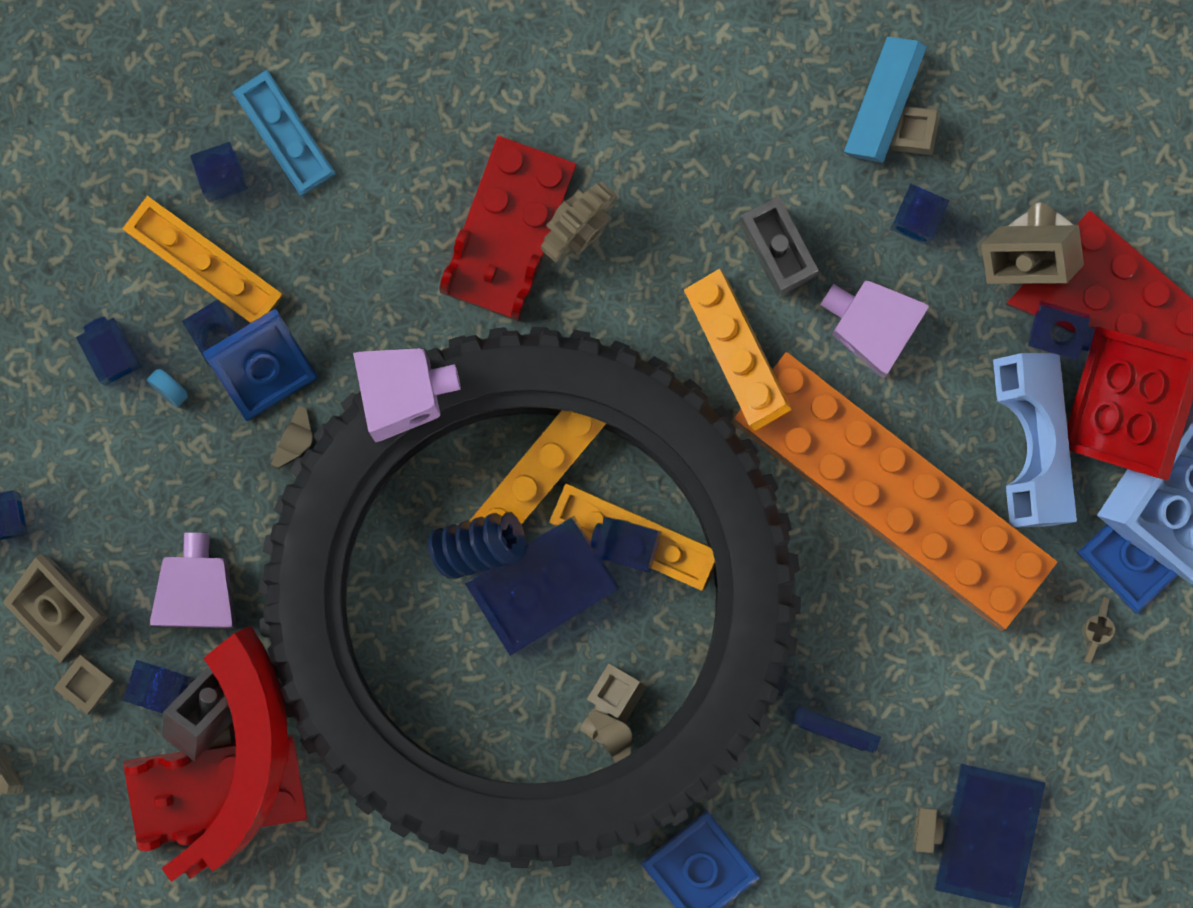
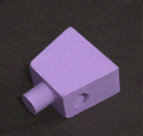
[821,280,929,379]
[353,348,461,442]
[150,533,236,629]

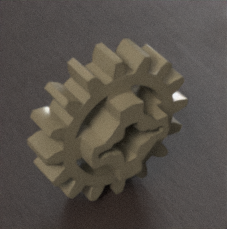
[540,181,618,263]

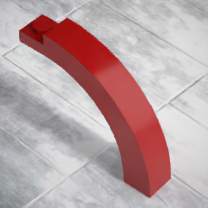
[161,626,288,882]

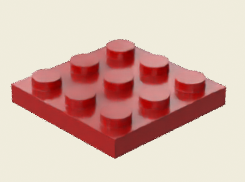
[1067,326,1193,481]

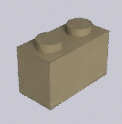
[981,225,1084,284]

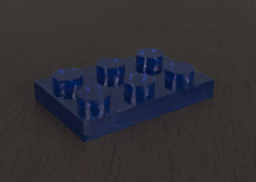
[465,516,619,656]
[934,764,1045,908]

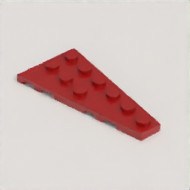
[1005,210,1193,352]

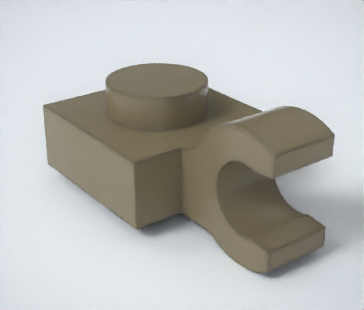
[580,663,647,746]

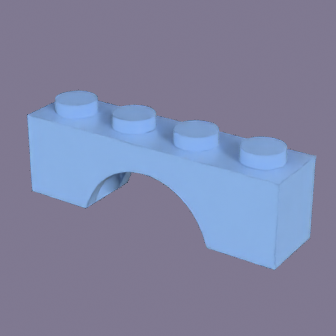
[993,353,1077,528]

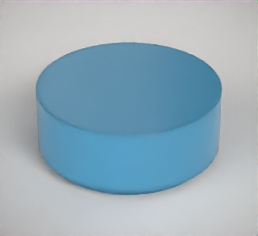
[146,369,188,408]

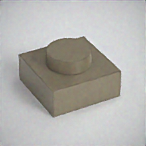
[890,107,940,155]
[53,655,116,715]
[913,808,943,853]

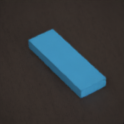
[844,37,927,163]
[232,70,336,197]

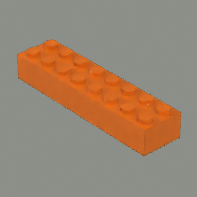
[732,352,1058,631]

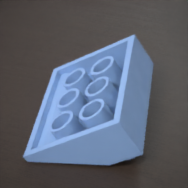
[1097,401,1193,585]

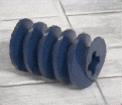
[428,512,526,579]

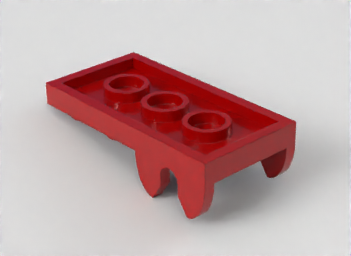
[439,135,577,322]
[123,734,307,851]

